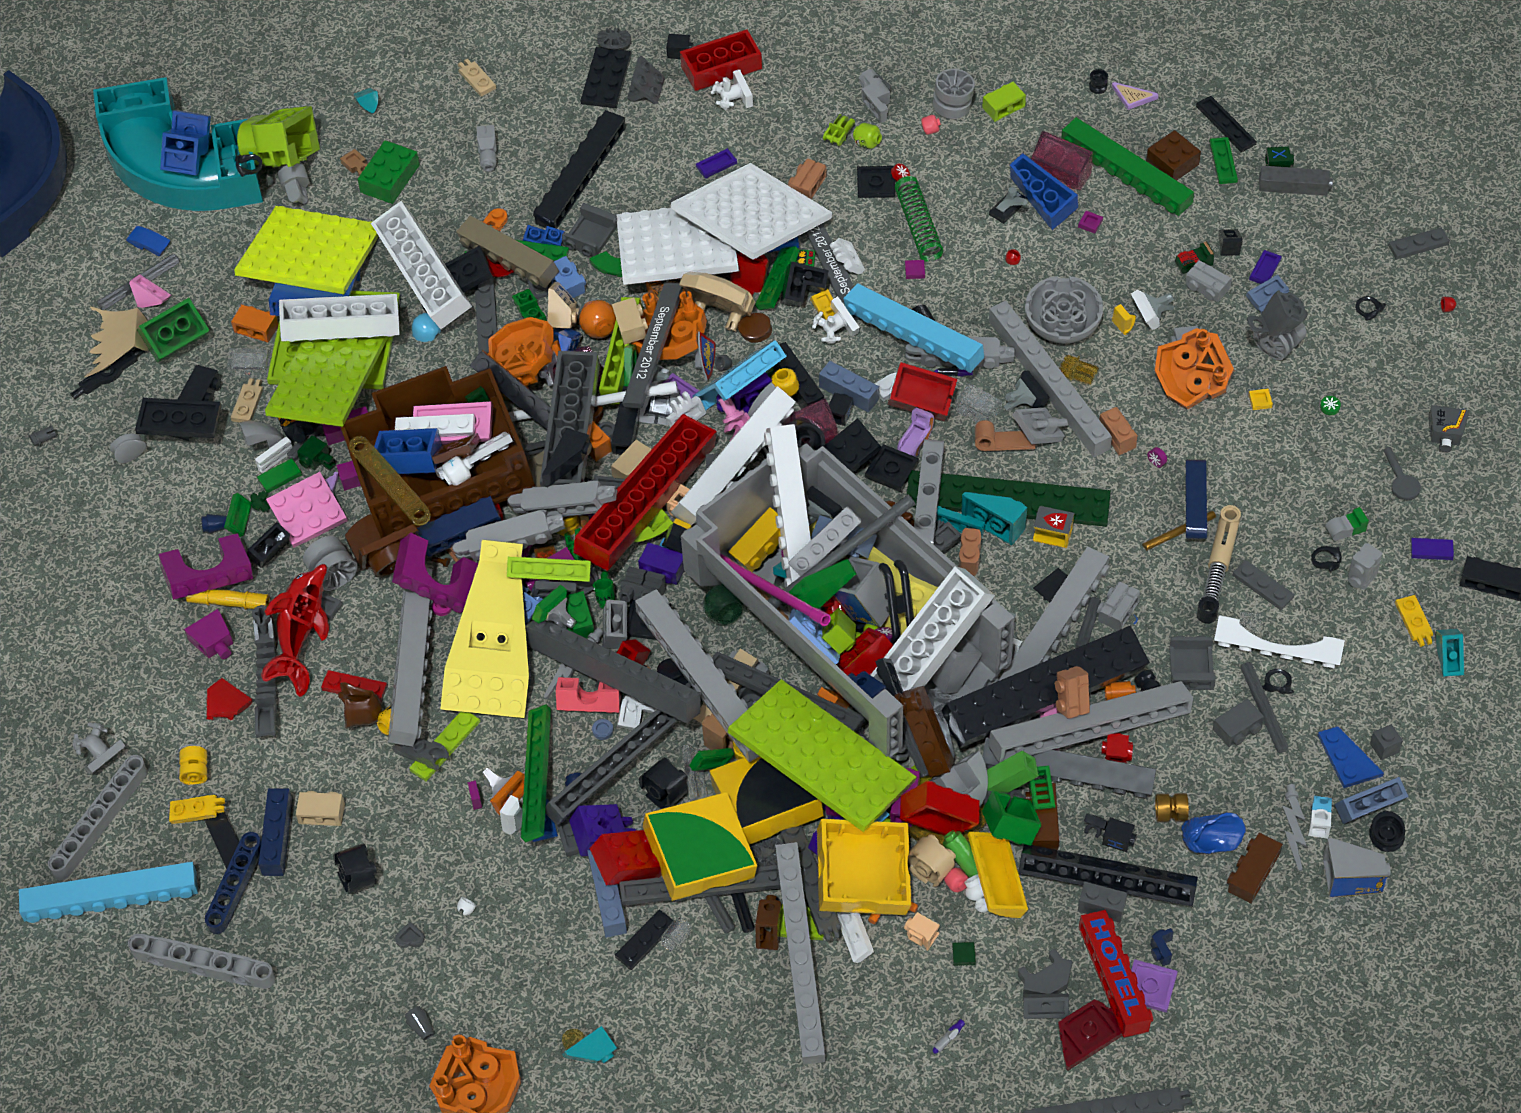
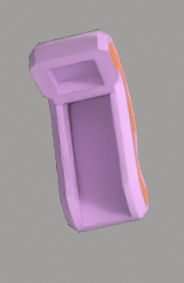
[897,408,934,457]

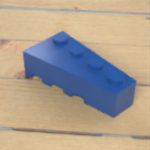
[1010,153,1078,230]

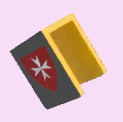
[1033,506,1074,548]

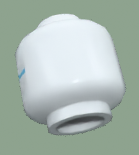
[440,456,472,486]

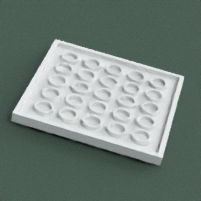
[671,163,832,259]
[616,208,739,285]

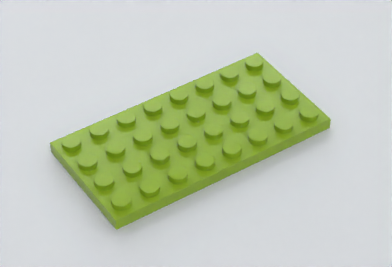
[265,336,388,427]
[727,679,916,832]

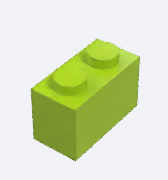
[982,81,1026,122]
[822,607,856,655]

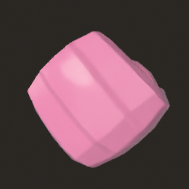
[718,398,750,441]

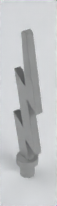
[544,628,603,699]
[1282,784,1307,872]

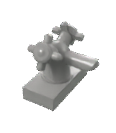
[72,722,125,774]

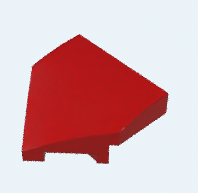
[206,678,252,720]

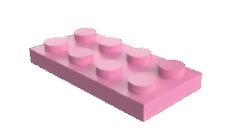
[413,402,493,444]

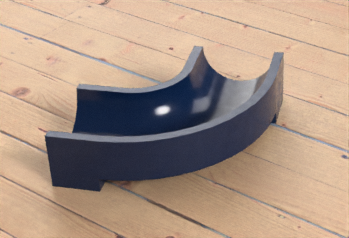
[0,70,67,258]

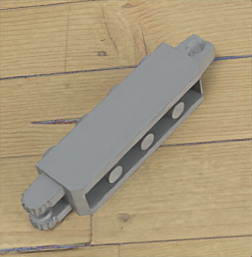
[905,337,1015,369]
[508,481,617,517]
[452,510,565,561]

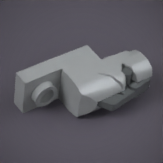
[859,69,891,123]

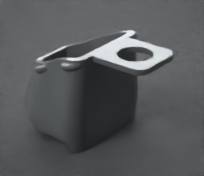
[1247,290,1308,338]

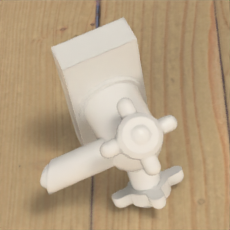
[711,70,753,110]
[812,296,859,344]

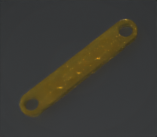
[349,436,431,525]

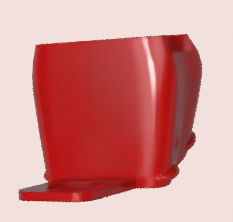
[730,251,769,297]

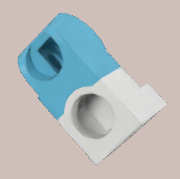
[1308,796,1332,839]

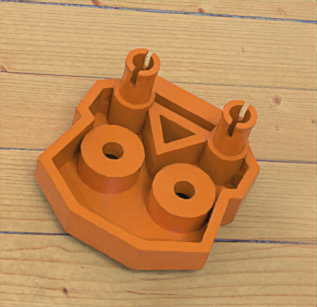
[631,291,707,360]
[488,317,554,385]
[1155,328,1235,409]
[429,1035,521,1113]

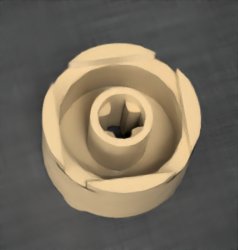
[908,834,956,887]

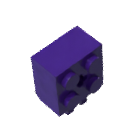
[716,372,772,414]
[569,804,636,856]

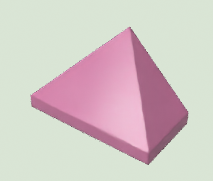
[129,274,171,308]

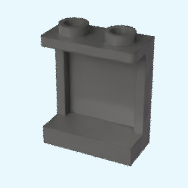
[562,203,617,257]
[1169,636,1216,690]

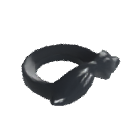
[235,154,263,177]
[1355,296,1386,321]
[1311,546,1342,572]
[1262,669,1294,694]

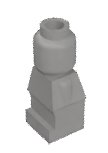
[477,125,497,172]

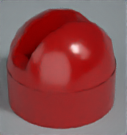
[1005,249,1021,265]
[1441,296,1456,312]

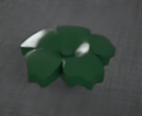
[250,490,270,512]

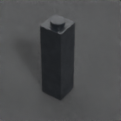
[611,386,640,455]

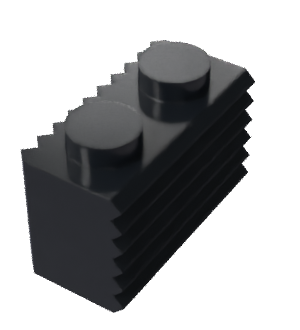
[247,522,290,568]

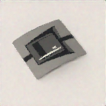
[639,391,680,425]

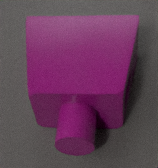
[184,609,233,659]

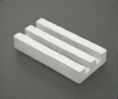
[255,437,292,474]

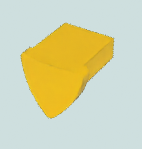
[1112,304,1136,335]

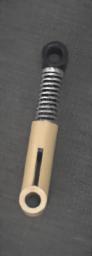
[1197,505,1241,624]

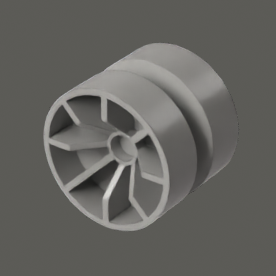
[932,69,975,119]
[303,536,357,591]

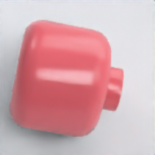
[921,114,941,135]
[944,868,969,893]

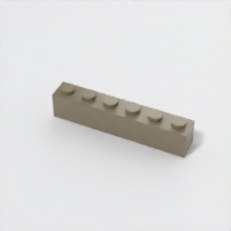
[456,215,559,288]

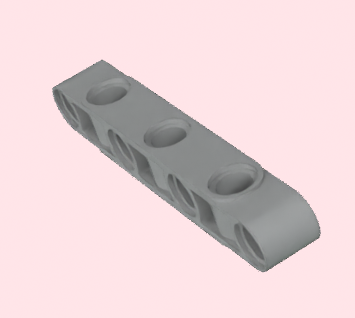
[914,439,944,545]
[128,934,275,989]

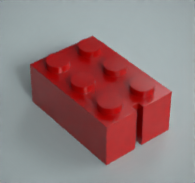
[887,362,957,421]
[900,781,980,836]
[589,830,662,886]

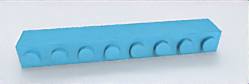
[844,283,984,373]
[19,862,198,923]

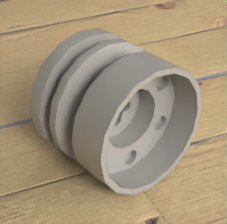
[1253,322,1307,360]

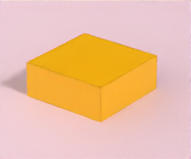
[1248,389,1273,410]

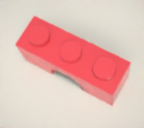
[556,677,622,713]

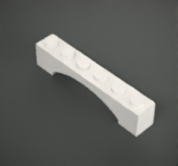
[1214,615,1345,668]

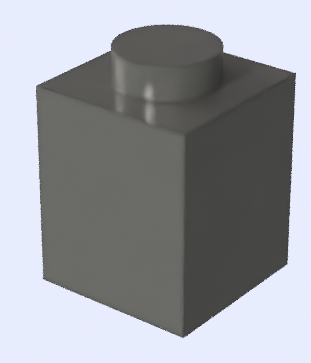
[1370,724,1403,760]

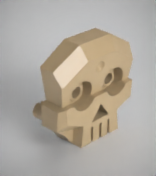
[679,272,755,332]

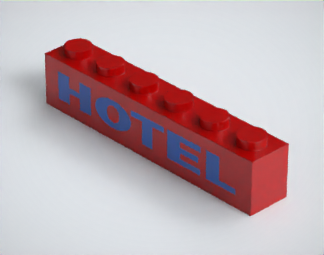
[1078,910,1153,1038]

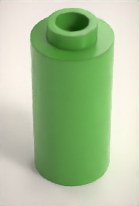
[943,830,978,878]

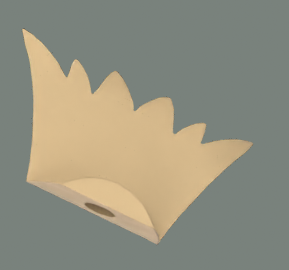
[85,307,148,377]

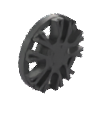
[597,28,631,49]

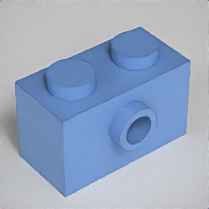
[551,256,586,298]

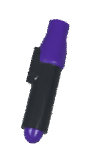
[934,366,973,377]

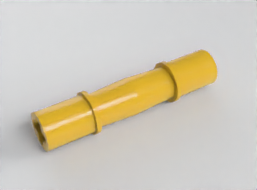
[186,589,270,610]

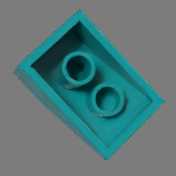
[962,492,1027,545]

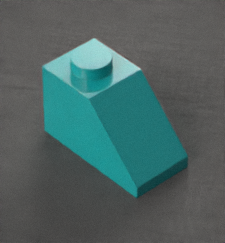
[1436,629,1464,677]
[562,1026,617,1064]

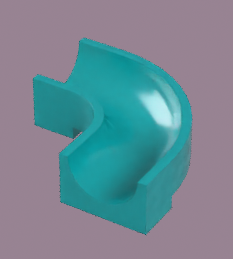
[93,77,263,211]

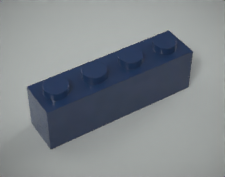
[417,496,502,557]
[258,788,293,876]

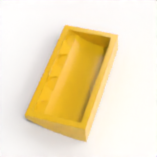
[968,832,1028,918]

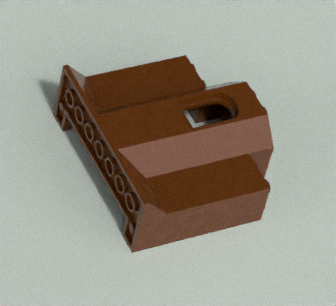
[340,366,535,538]

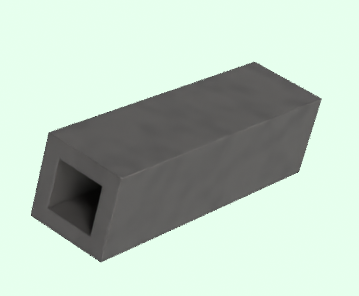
[1259,166,1333,196]

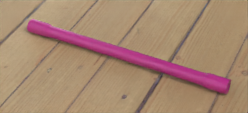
[720,553,831,626]

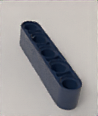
[1185,460,1207,539]
[205,832,261,934]

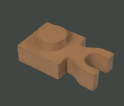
[340,149,367,176]

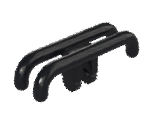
[878,560,914,645]

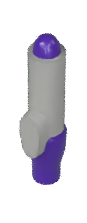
[933,1019,965,1054]

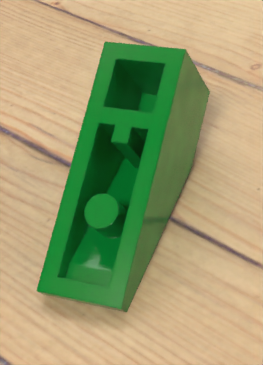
[789,559,857,609]

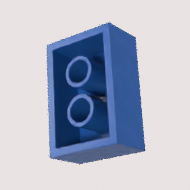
[371,428,442,475]

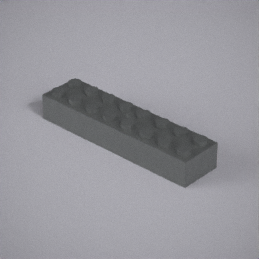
[540,351,600,487]

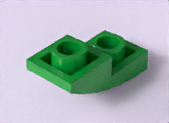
[512,289,547,321]

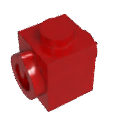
[1101,733,1133,763]

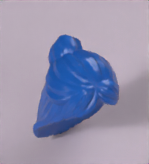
[1181,812,1246,854]

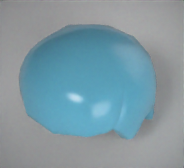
[412,313,441,342]

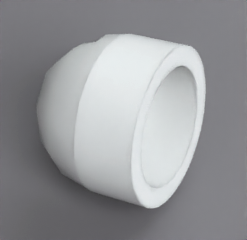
[457,897,476,916]

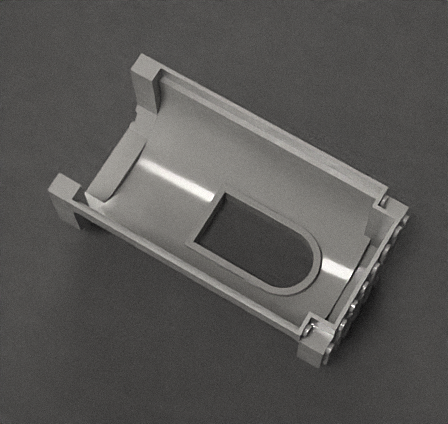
[681,443,1015,761]

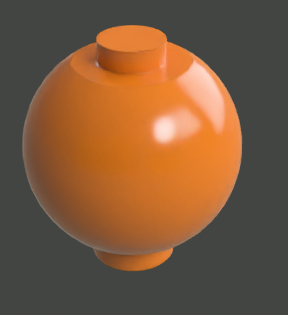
[579,300,616,339]

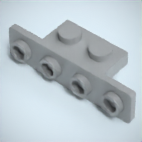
[788,506,861,576]

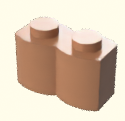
[959,528,981,576]

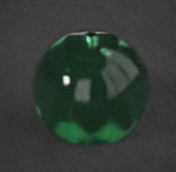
[703,584,744,625]

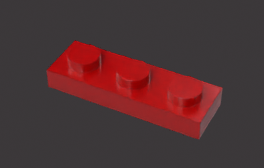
[321,670,388,702]

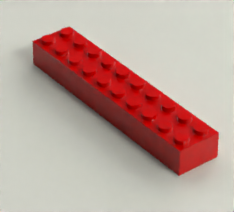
[573,414,717,571]

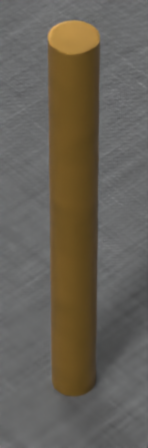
[1142,511,1216,551]

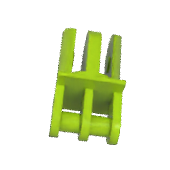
[823,114,855,146]

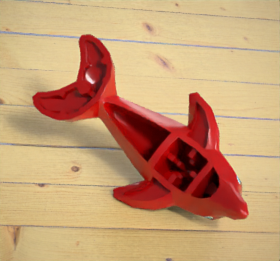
[261,564,329,697]

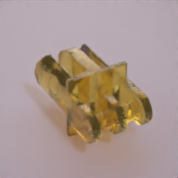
[1059,355,1099,385]

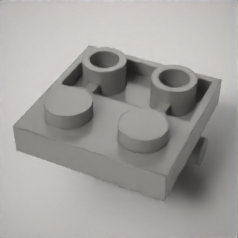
[1012,407,1068,444]

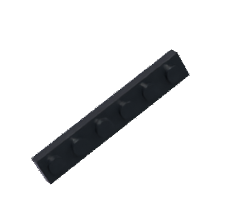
[469,350,550,430]

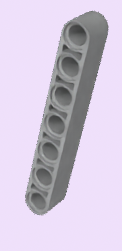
[48,755,147,880]

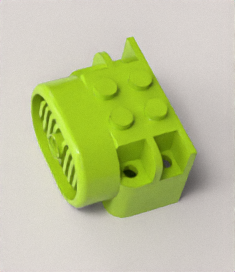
[237,106,320,167]

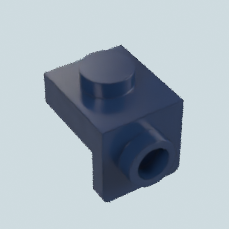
[1150,928,1174,967]

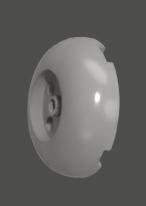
[1025,276,1103,344]

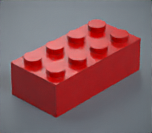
[680,29,762,91]

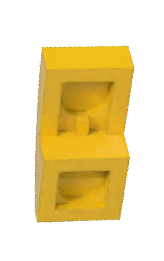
[810,289,835,320]

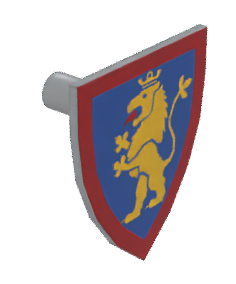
[685,332,715,381]

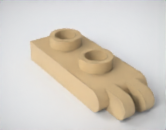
[458,59,496,97]
[231,378,264,422]

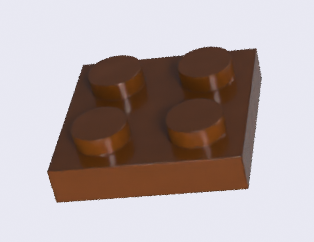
[432,433,481,464]

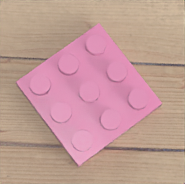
[266,472,348,548]

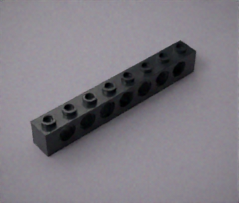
[1018,844,1198,907]

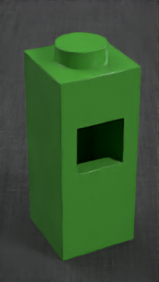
[987,751,1039,793]

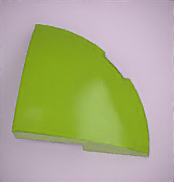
[634,509,673,542]

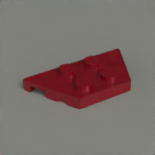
[1058,999,1122,1071]

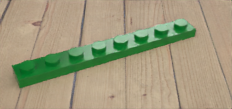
[521,704,551,843]

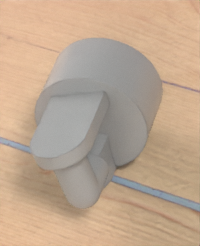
[278,163,309,204]

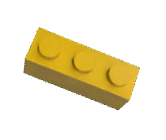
[728,507,781,572]

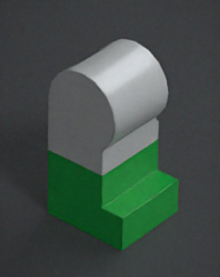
[1326,507,1369,541]

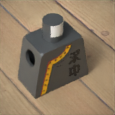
[1428,405,1470,452]

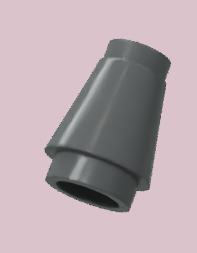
[405,1006,435,1041]

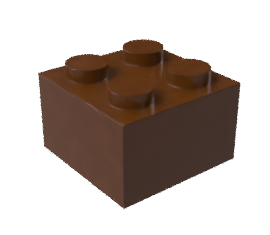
[1146,130,1201,180]

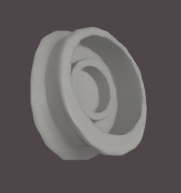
[110,433,147,463]

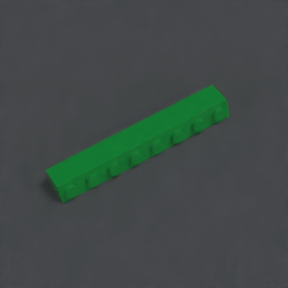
[1061,117,1194,216]

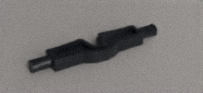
[70,348,146,400]

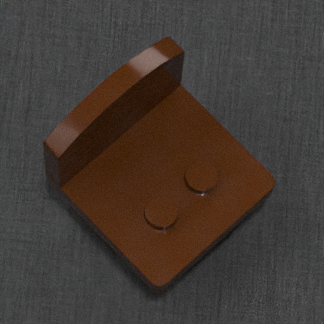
[345,514,419,577]

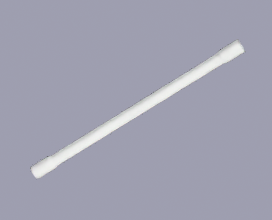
[508,381,678,422]

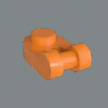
[482,208,508,231]

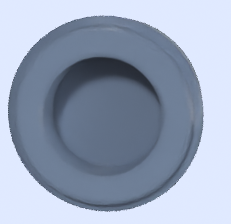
[592,719,613,740]

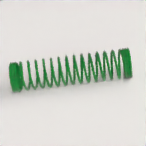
[895,176,944,262]

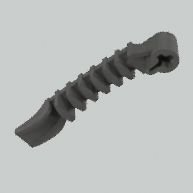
[252,605,277,738]

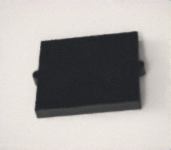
[1033,568,1068,602]

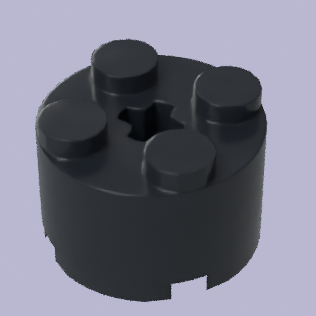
[788,417,825,450]
[639,757,688,809]
[333,843,377,894]

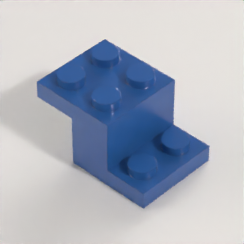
[160,110,211,176]

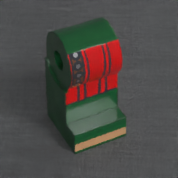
[1175,241,1214,274]

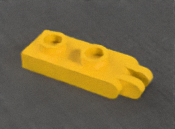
[1395,595,1433,647]
[169,795,225,824]

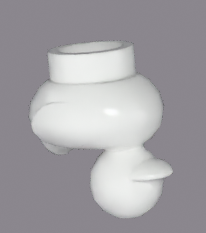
[964,874,988,913]

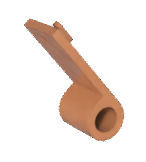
[975,420,1035,451]

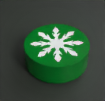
[1320,396,1341,415]

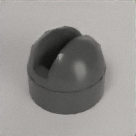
[715,355,732,371]

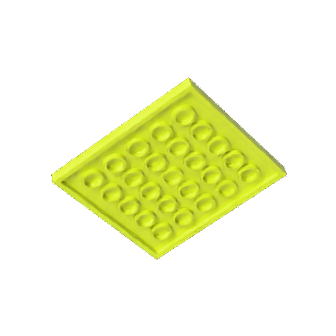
[234,206,379,294]

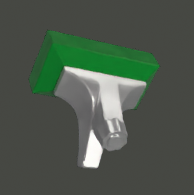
[532,585,576,629]

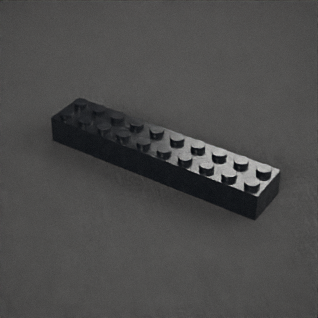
[941,625,1150,748]

